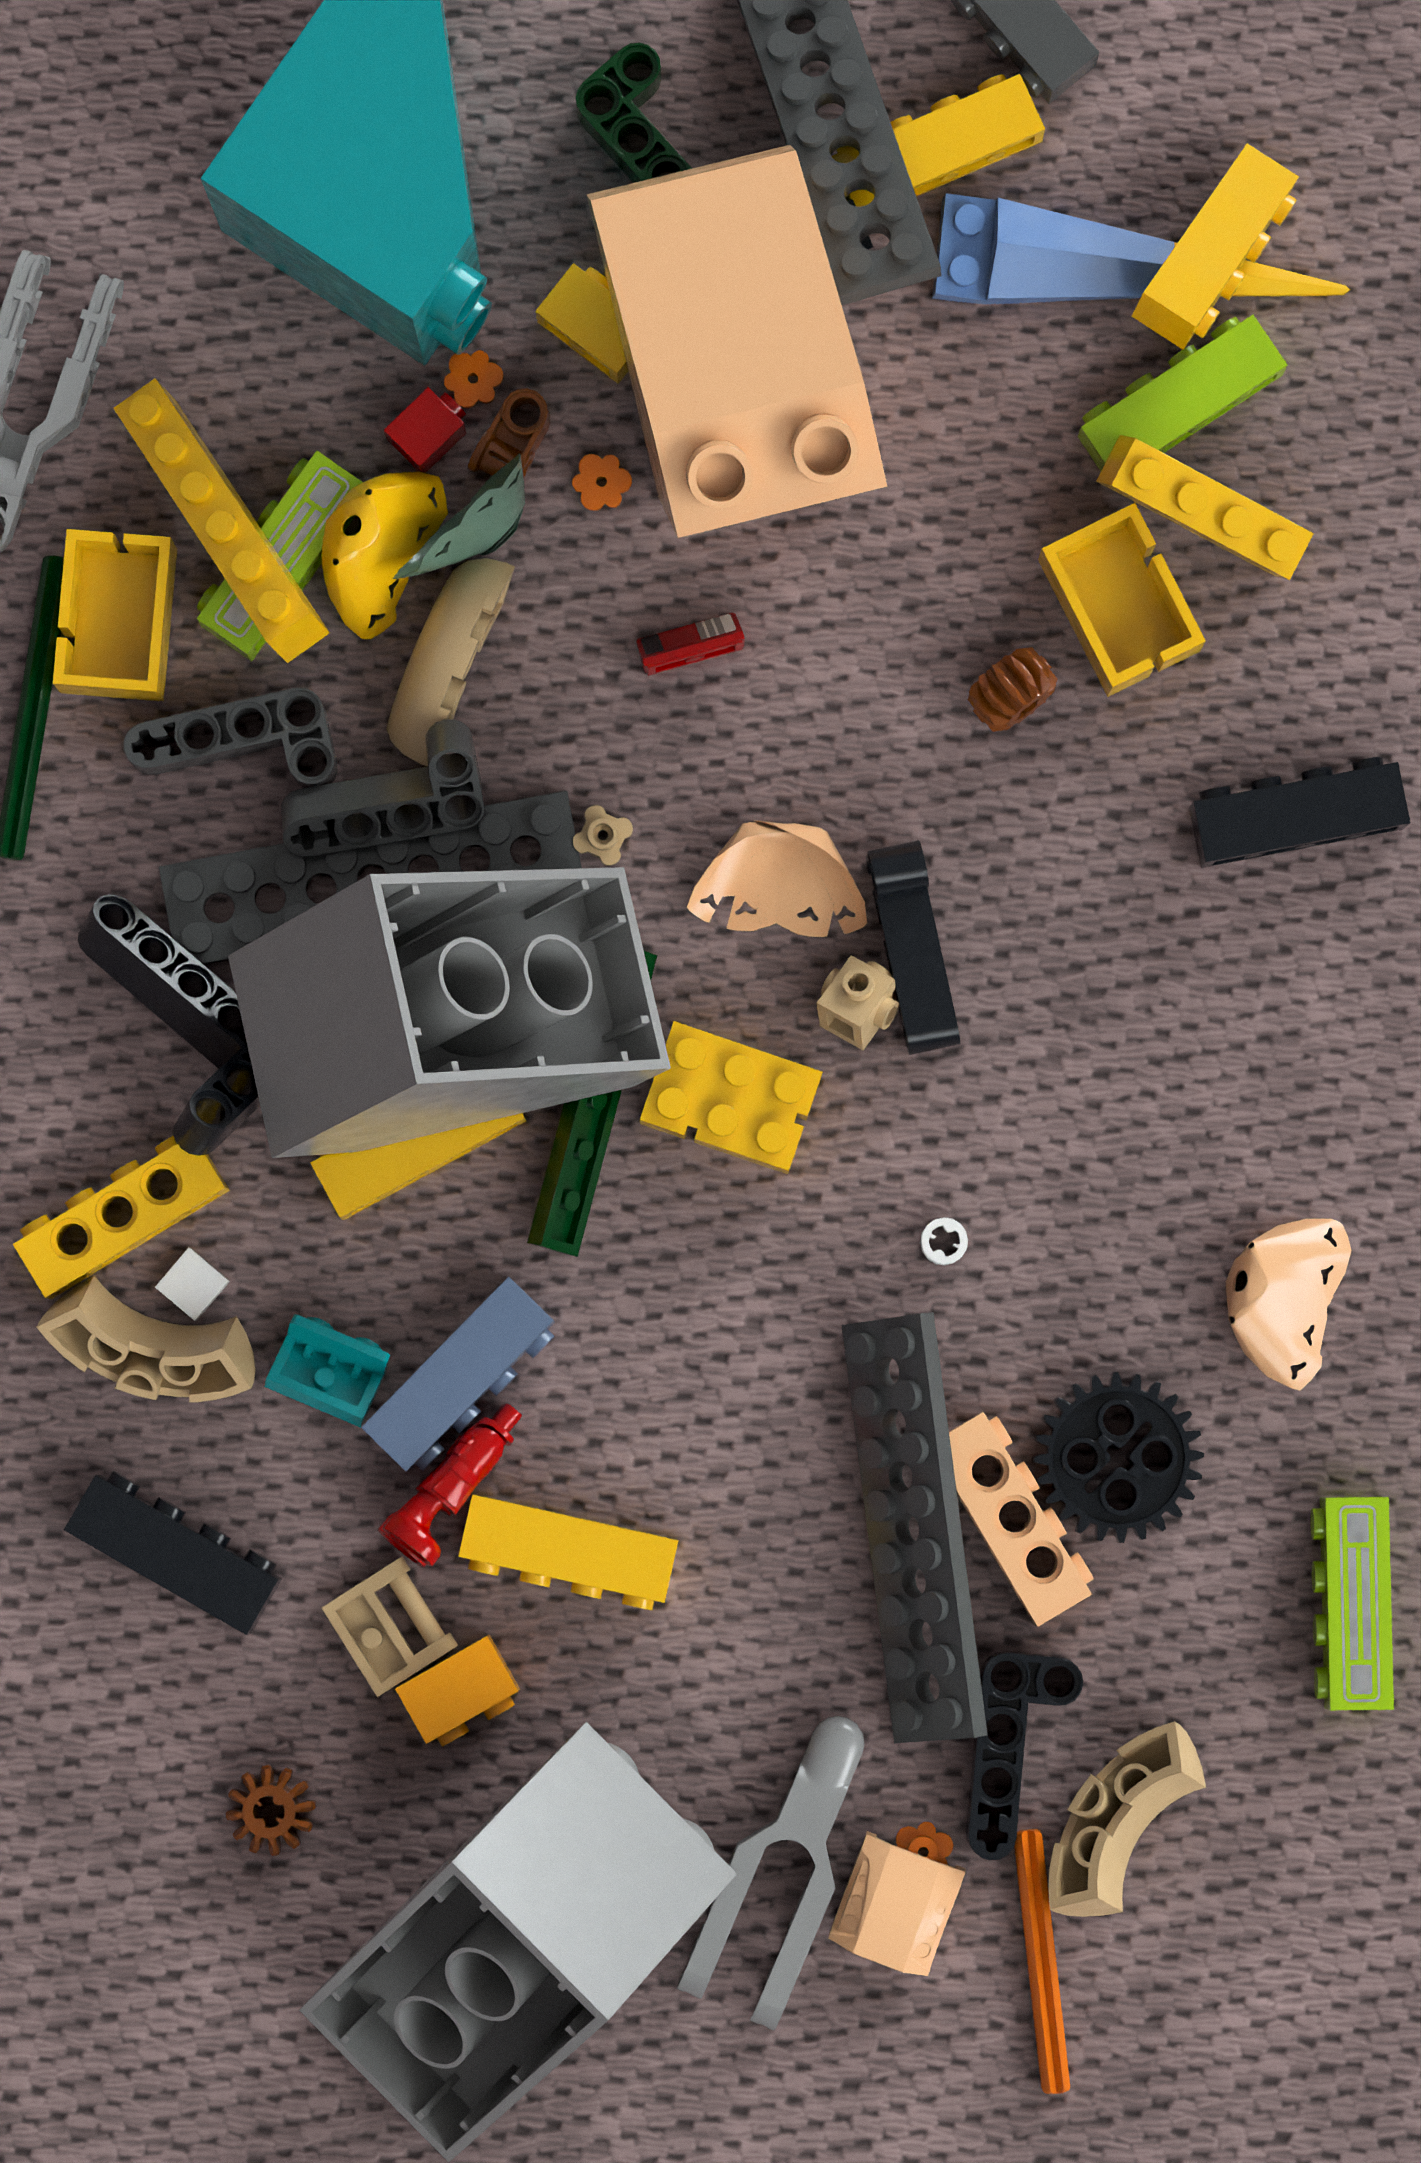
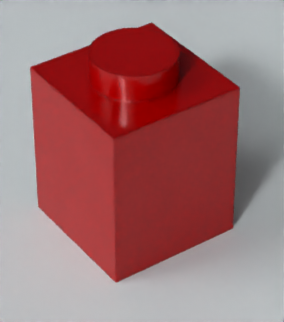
[384,387,467,473]

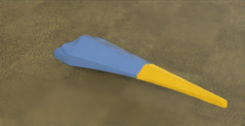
[932,193,1350,304]

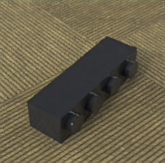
[1189,757,1411,868]
[64,1471,282,1635]

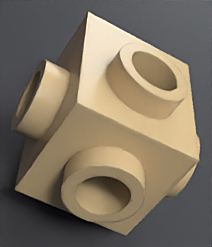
[817,955,899,1050]

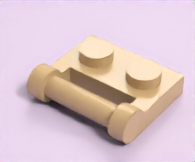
[322,1556,458,1697]

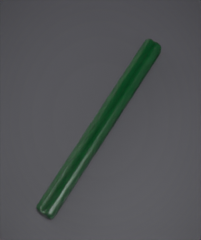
[0,555,64,860]

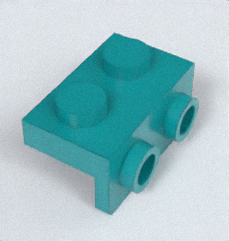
[264,1314,390,1428]

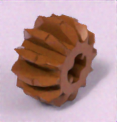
[967,647,1058,732]
[226,1765,317,1856]

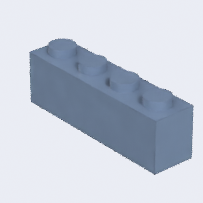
[361,1277,555,1472]

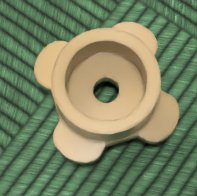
[573,805,633,866]

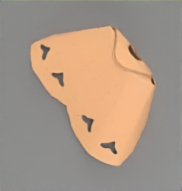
[687,820,867,937]
[1226,1219,1352,1391]

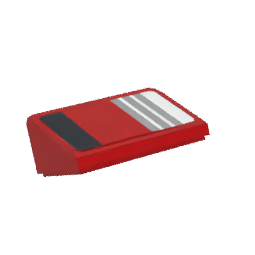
[636,613,745,676]

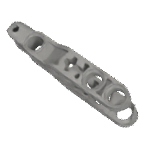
[0,250,124,553]
[676,1716,865,2031]

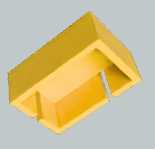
[1038,503,1206,697]
[52,529,177,702]
[640,1021,823,1174]

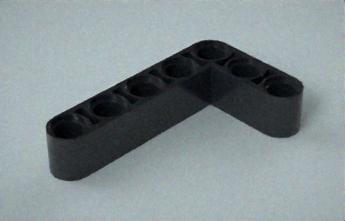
[78,894,260,1156]

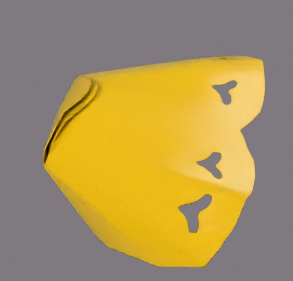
[322,472,448,639]

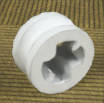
[920,1217,968,1265]

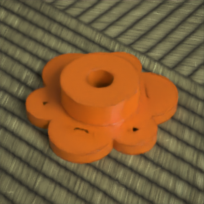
[444,350,504,408]
[572,454,632,511]
[896,1822,953,1865]

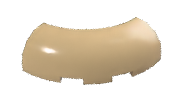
[386,558,515,767]
[36,1275,256,1402]
[1048,1721,1206,1917]

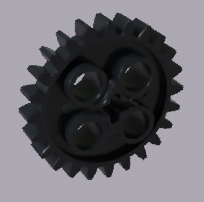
[1032,1372,1204,1543]

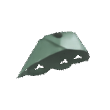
[393,453,525,579]

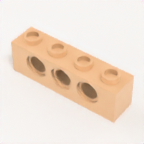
[949,1412,1094,1627]

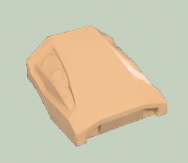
[829,1831,966,1976]

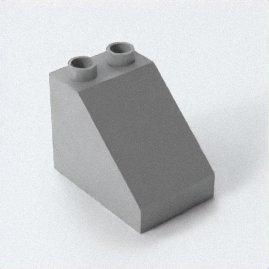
[228,867,671,1158]
[299,1722,737,2162]

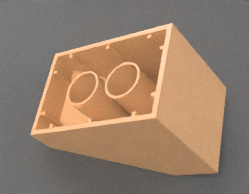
[587,145,887,538]

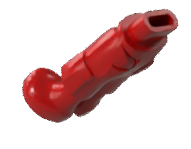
[378,1403,522,1568]

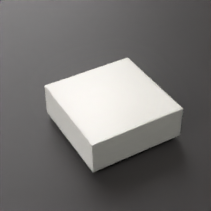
[155,1247,230,1321]

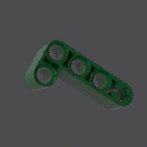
[576,42,692,183]

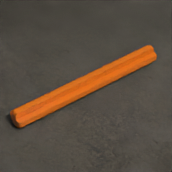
[1014,1829,1070,2094]

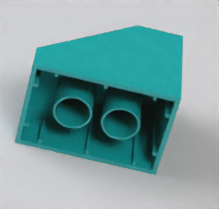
[200,0,492,366]

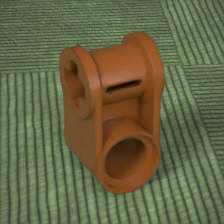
[467,388,551,477]

